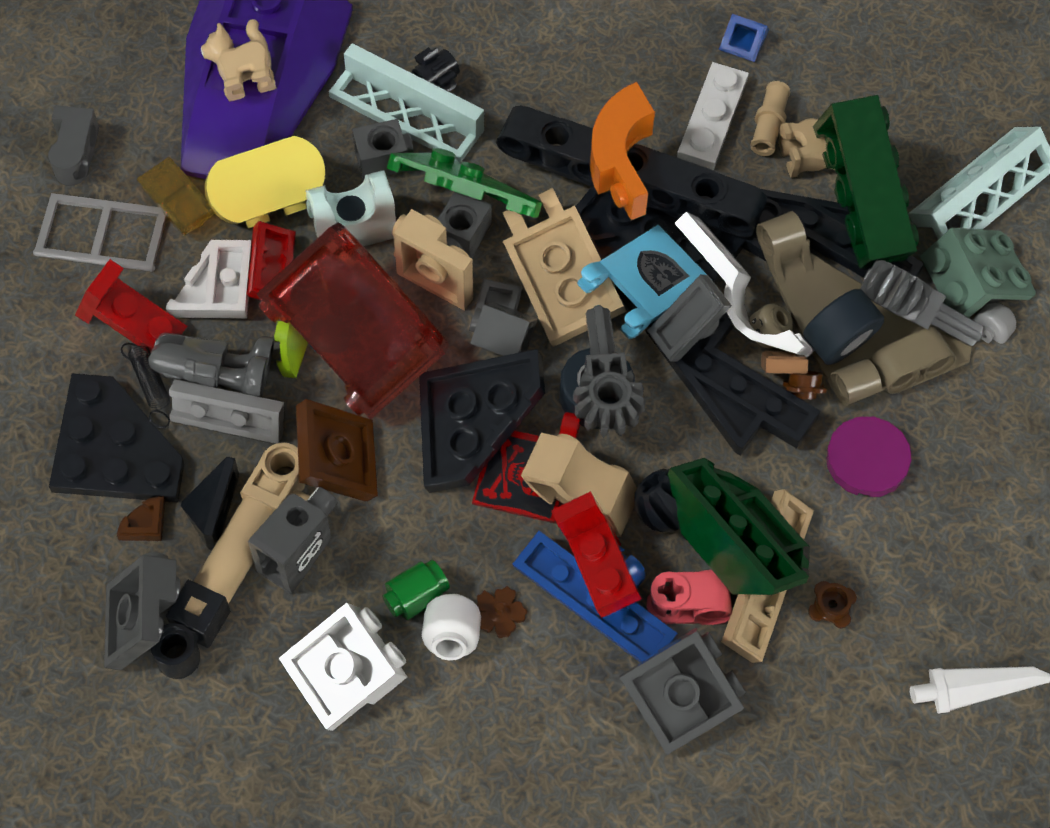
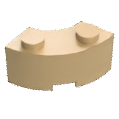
[521,433,637,537]

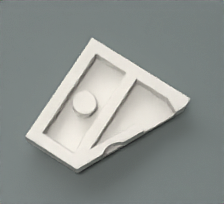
[166,240,252,319]

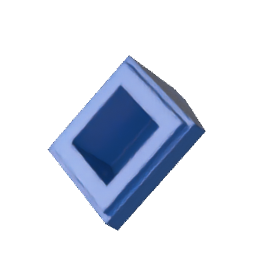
[719,14,769,62]

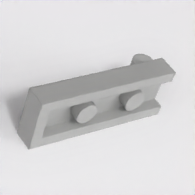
[169,379,284,444]

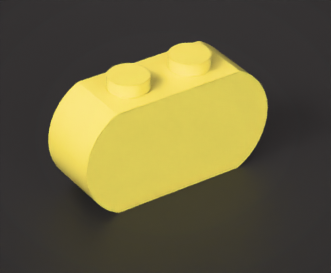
[205,136,325,229]

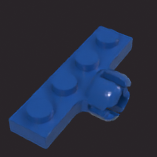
[512,531,678,663]

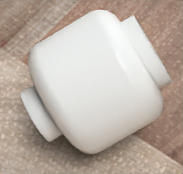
[422,594,481,660]

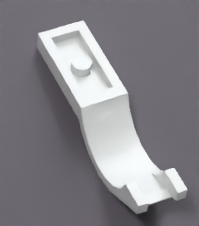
[675,212,815,357]

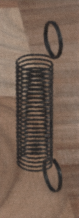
[121,343,170,428]

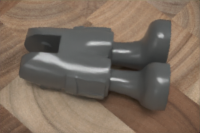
[149,333,274,397]

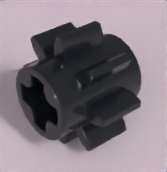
[412,47,460,92]

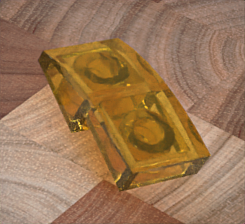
[137,157,216,236]

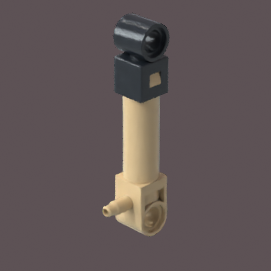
[151,442,310,679]

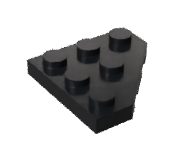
[419,349,545,493]
[49,373,184,503]

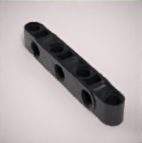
[496,105,767,237]

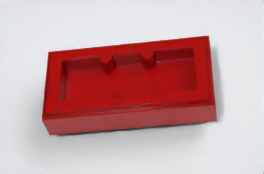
[247,221,296,306]

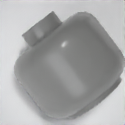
[973,303,1017,344]

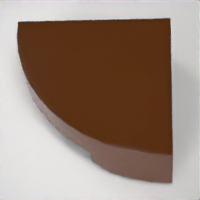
[117,497,165,541]

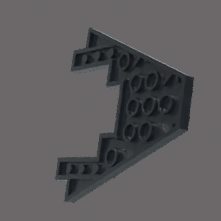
[576,187,924,456]

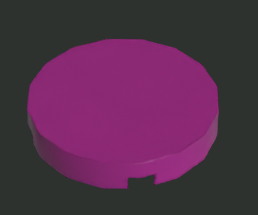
[826,416,912,497]

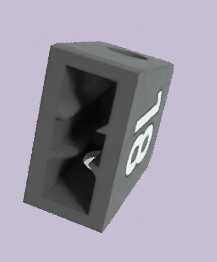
[248,487,338,594]

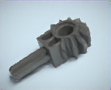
[860,260,984,346]
[573,305,646,438]

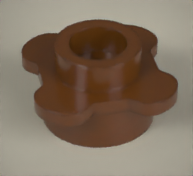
[783,370,827,400]
[808,581,857,629]

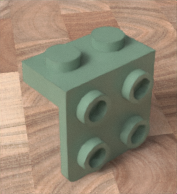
[920,228,1036,318]

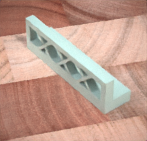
[329,43,484,162]
[908,127,1050,239]

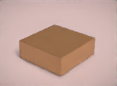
[761,351,808,374]

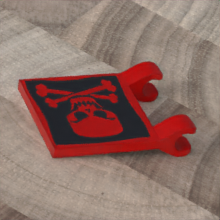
[472,412,580,524]

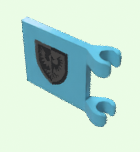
[577,225,712,339]

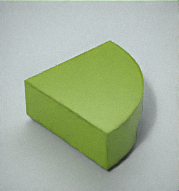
[274,321,308,378]

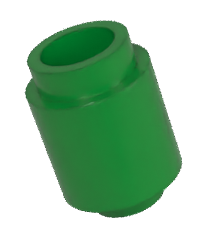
[382,559,450,620]

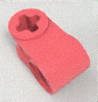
[646,570,732,625]

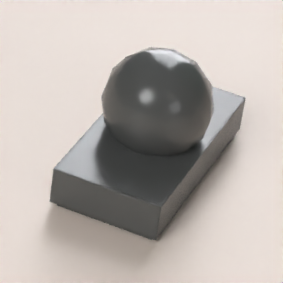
[647,274,732,362]

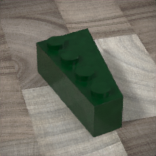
[813,95,919,269]

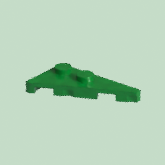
[387,148,543,218]

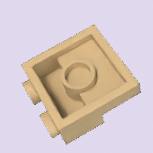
[392,209,473,311]

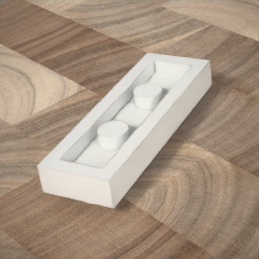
[677,62,749,170]

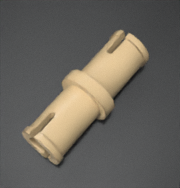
[750,81,790,156]

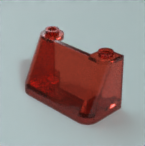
[256,222,449,420]

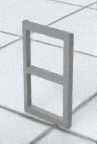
[33,193,168,272]

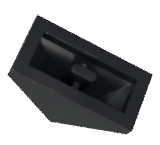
[181,457,239,550]

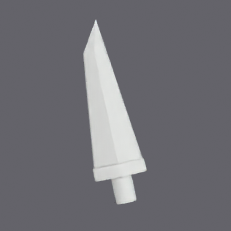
[910,666,1050,714]

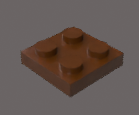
[296,399,378,501]

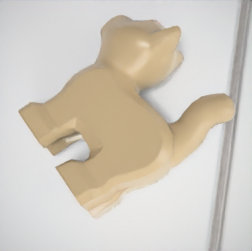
[201,19,276,102]
[778,118,835,178]

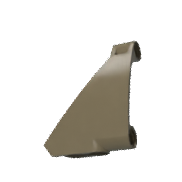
[756,211,972,406]

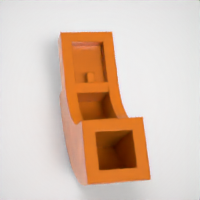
[590,82,655,220]

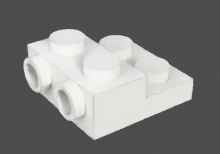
[279,603,407,731]

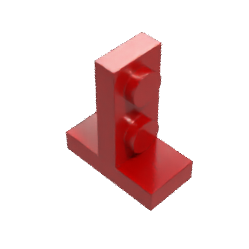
[75,259,187,352]
[551,491,642,618]

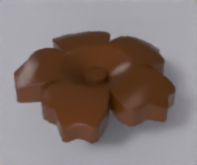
[477,586,527,638]

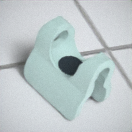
[306,170,396,252]

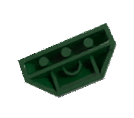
[668,458,810,595]

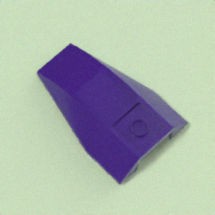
[180,0,353,179]

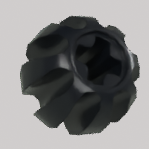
[634,469,680,533]

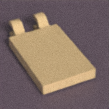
[502,188,626,346]

